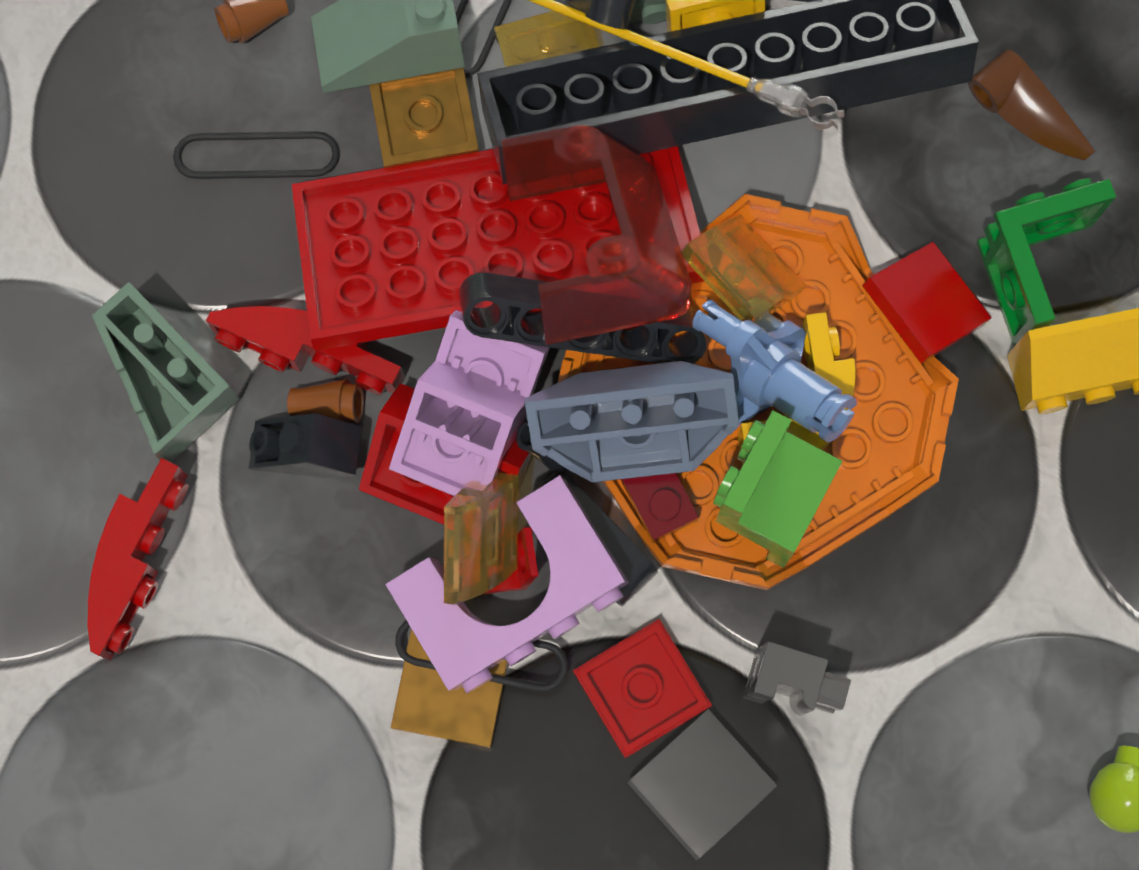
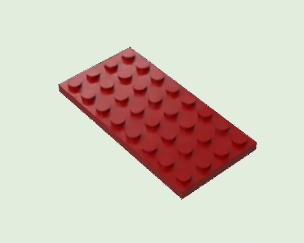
[291,146,710,351]

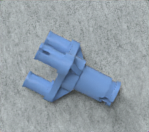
[692,300,857,442]

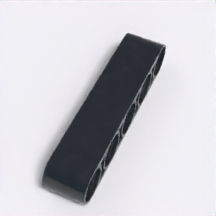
[459,272,706,364]

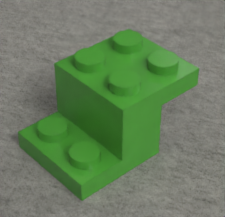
[713,410,842,568]

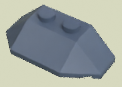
[525,361,739,482]

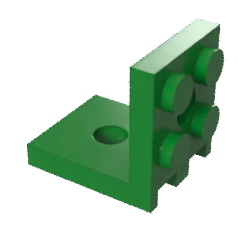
[976,178,1116,346]

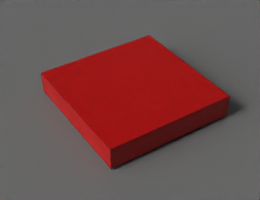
[862,242,992,364]
[573,619,712,759]

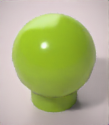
[1089,745,1139,833]

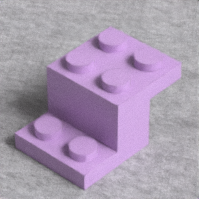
[389,310,549,507]

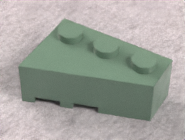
[92,282,239,462]

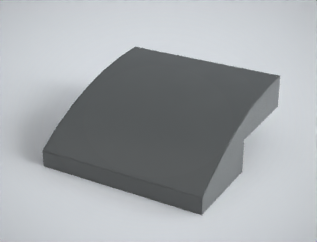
[627,709,777,861]

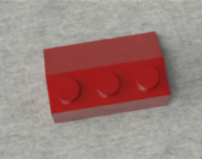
[358,383,532,542]

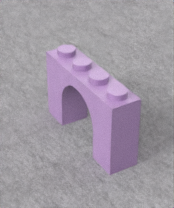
[385,476,629,693]

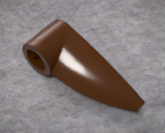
[968,49,1096,161]

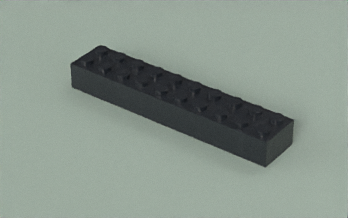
[477,0,979,184]

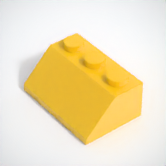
[1007,308,1139,415]

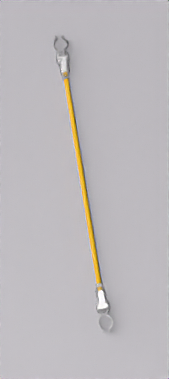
[528,0,845,130]

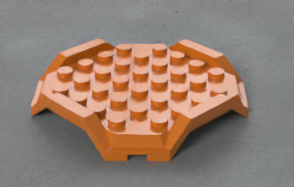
[557,194,959,590]

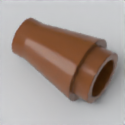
[214,0,289,44]
[287,379,364,423]

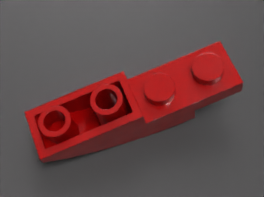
[205,306,405,395]
[87,458,188,661]

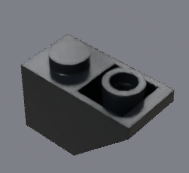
[248,413,362,478]

